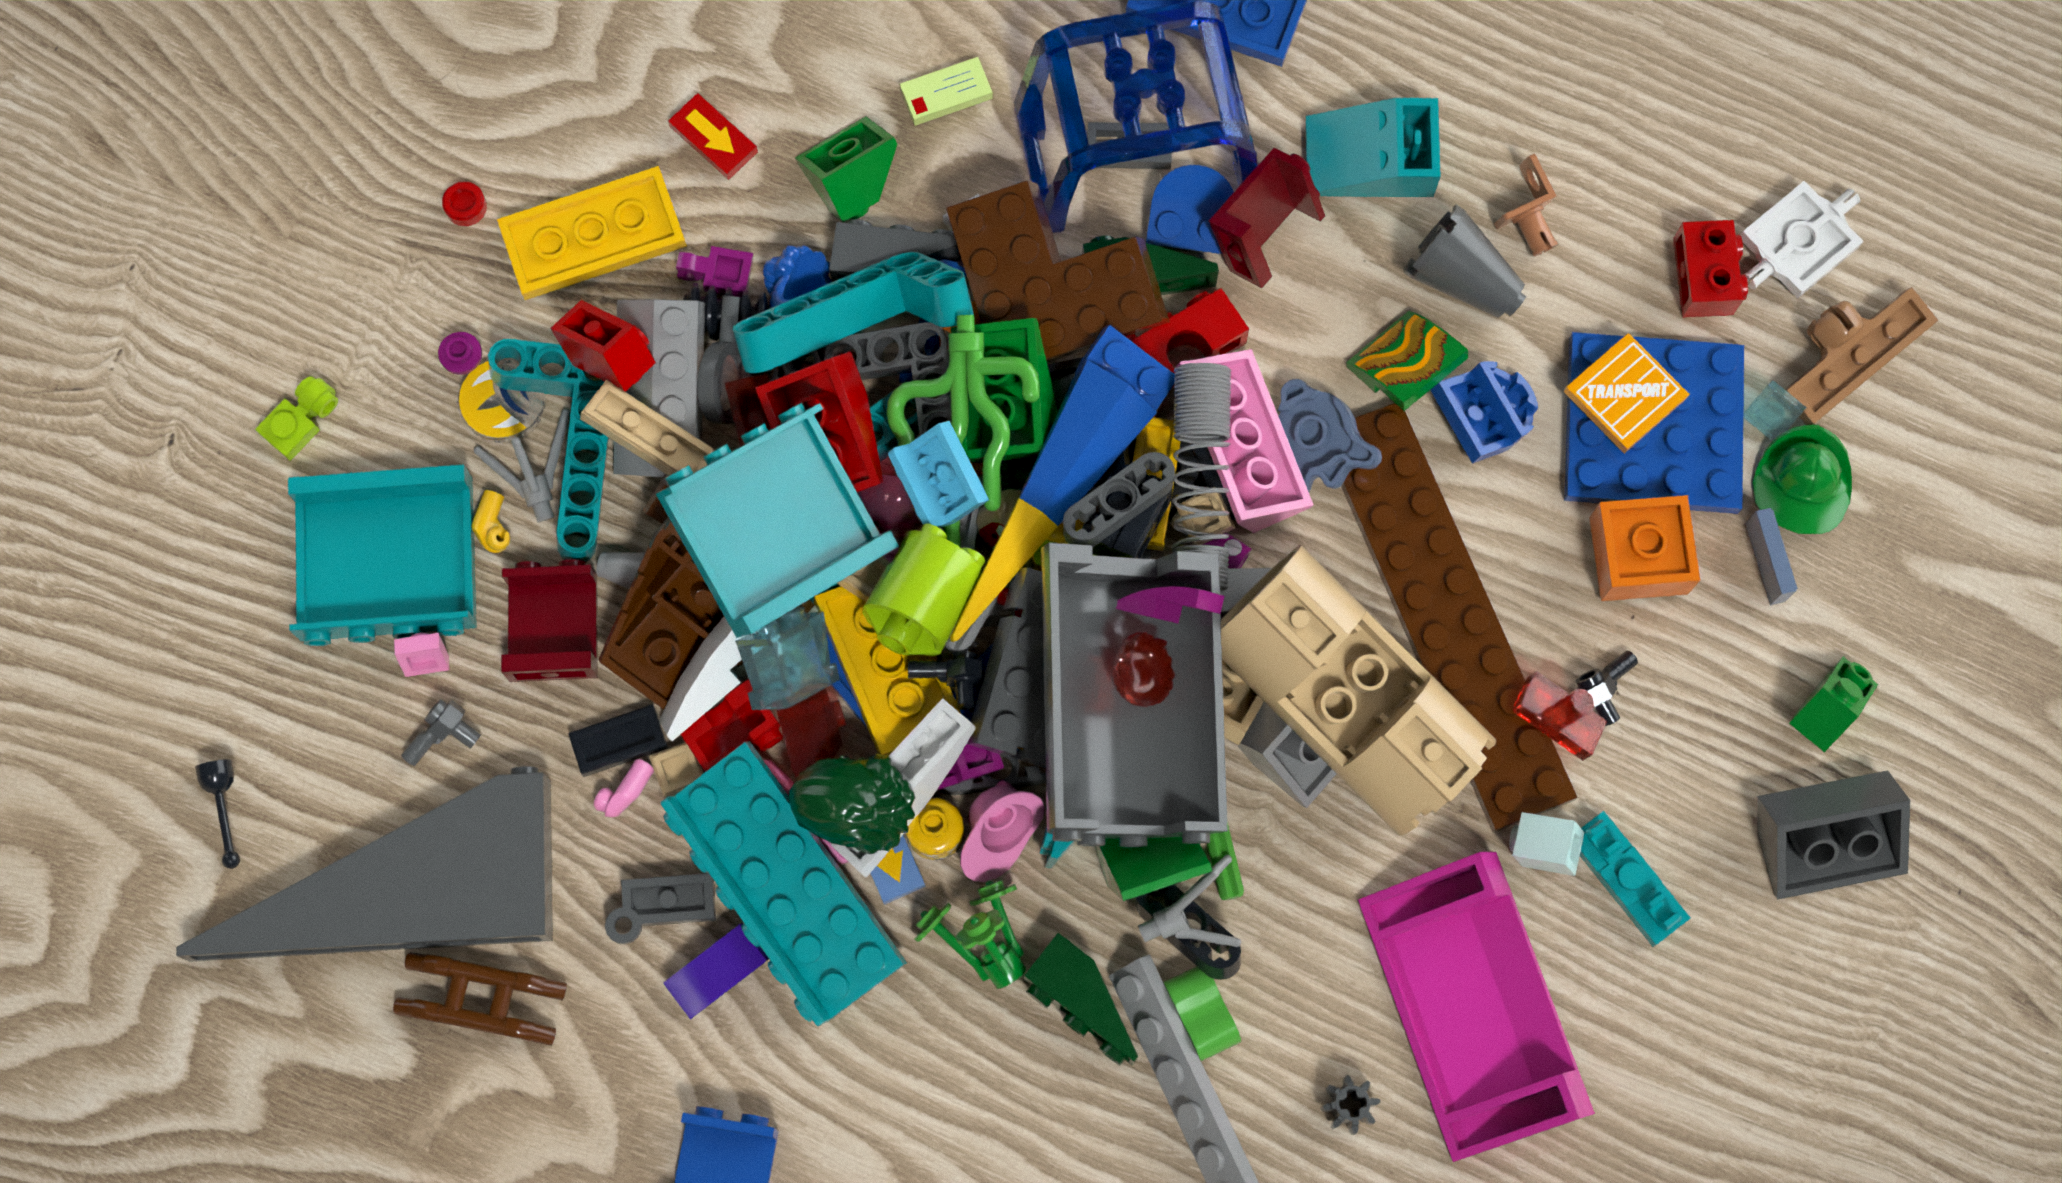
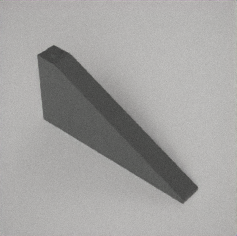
[176,766,553,962]

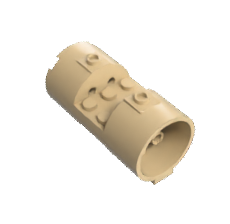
[1221,545,1496,836]

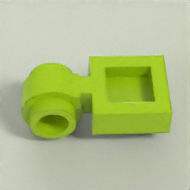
[255,376,338,461]

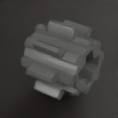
[1321,1075,1380,1135]

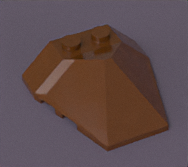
[598,517,815,710]

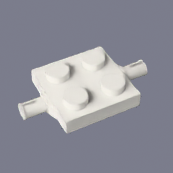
[1741,181,1864,299]

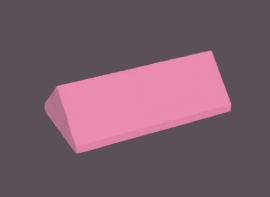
[1176,349,1313,533]

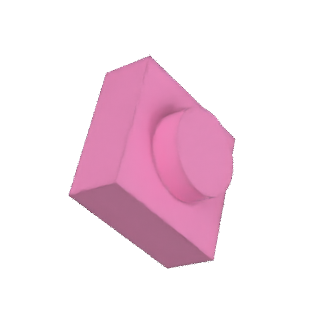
[394,633,449,677]

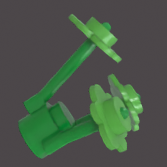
[914,880,1027,989]

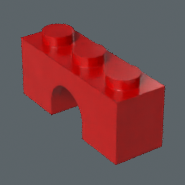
[1126,288,1249,388]

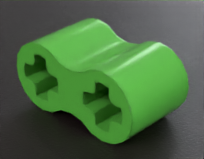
[1163,966,1242,1061]

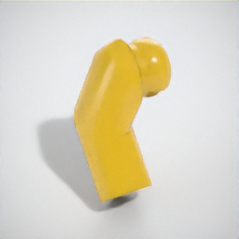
[471,490,511,553]

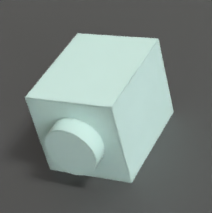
[1509,812,1584,876]

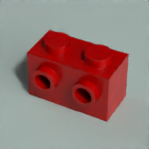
[1673,220,1748,318]
[550,300,656,392]

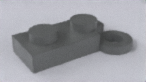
[605,873,716,945]

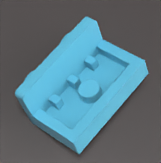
[888,421,989,528]

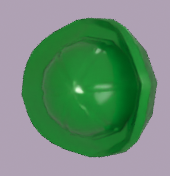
[1753,425,1852,534]

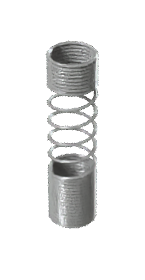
[1171,363,1231,591]

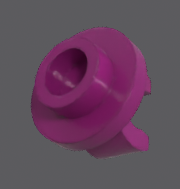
[438,332,482,375]

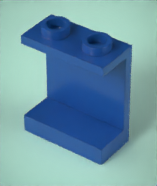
[674,1106,779,1183]

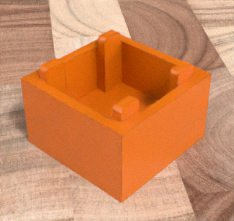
[1589,495,1701,601]

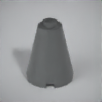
[1403,204,1526,318]

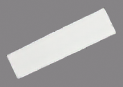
[659,617,764,741]
[830,698,976,878]

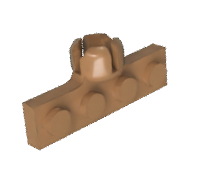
[1780,287,1939,425]

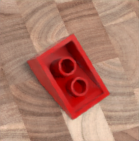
[755,352,884,492]

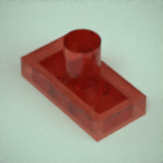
[1512,671,1607,761]

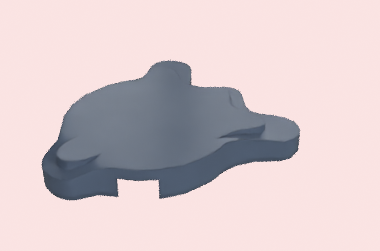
[1278,379,1382,492]

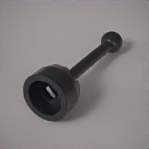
[195,759,240,869]

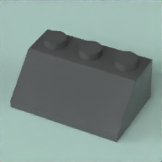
[1757,770,1910,900]

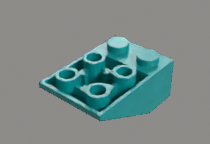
[1306,98,1441,197]

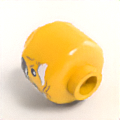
[906,798,964,861]

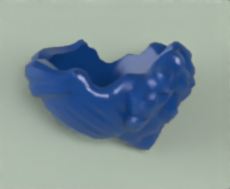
[763,245,832,308]

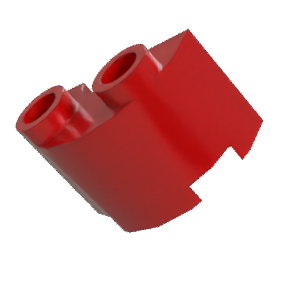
[680,678,783,772]

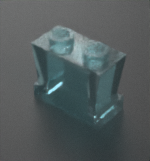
[735,607,840,710]

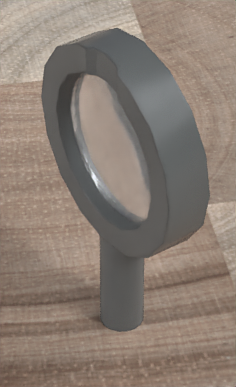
[697,296,751,424]

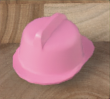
[960,780,1045,882]

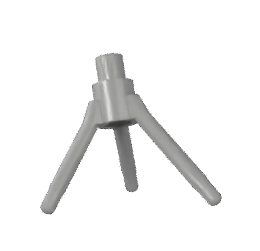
[474,409,570,523]
[1138,855,1241,947]

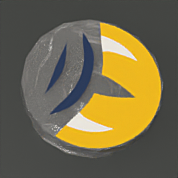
[457,358,546,443]

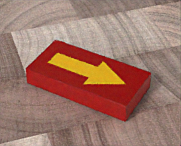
[668,93,758,180]

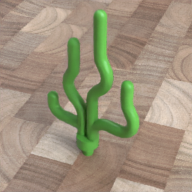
[886,315,1040,548]

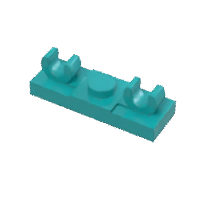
[1580,811,1691,947]

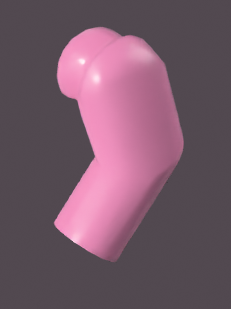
[593,759,654,817]

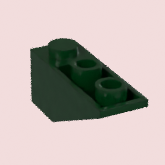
[1024,933,1138,1066]

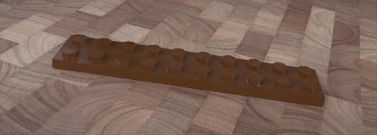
[1341,403,1578,833]

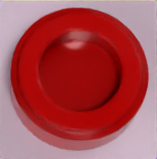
[442,182,487,227]

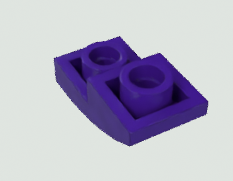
[663,923,769,1020]

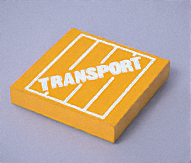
[1564,333,1690,454]

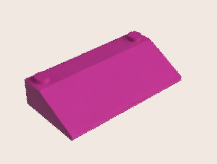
[1358,852,1595,1162]

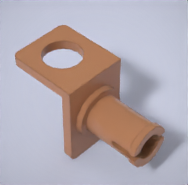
[1494,154,1558,257]

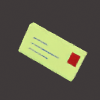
[900,57,993,126]

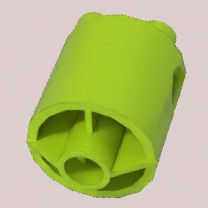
[862,524,985,656]

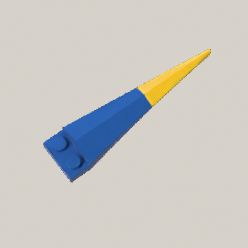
[950,325,1175,642]

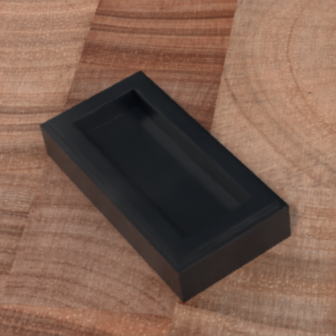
[568,704,668,777]

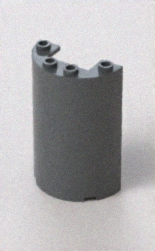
[1041,543,1228,847]

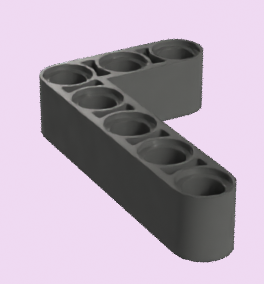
[741,323,951,435]

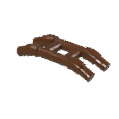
[393,952,567,1046]

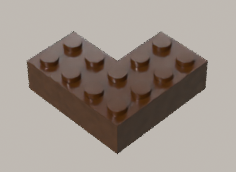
[946,180,1170,362]

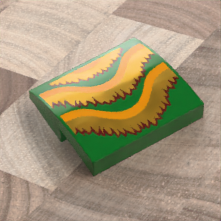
[1346,310,1468,411]

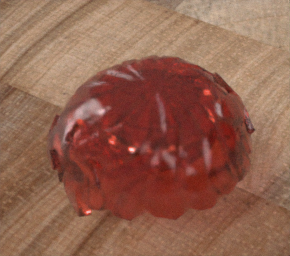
[1112,632,1175,707]

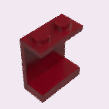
[1209,148,1325,289]
[501,559,598,682]

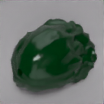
[789,754,915,854]

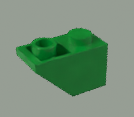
[1789,656,1878,753]

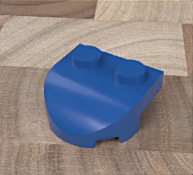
[1146,165,1234,254]
[1430,361,1538,464]

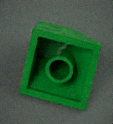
[795,116,898,222]

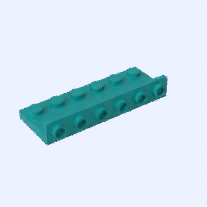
[660,742,907,1026]

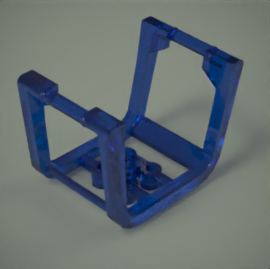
[1014,1,1259,233]

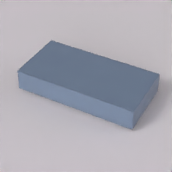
[1745,508,1798,605]

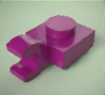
[676,246,754,298]

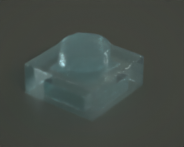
[1744,380,1807,441]

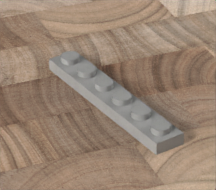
[1109,955,1259,1183]

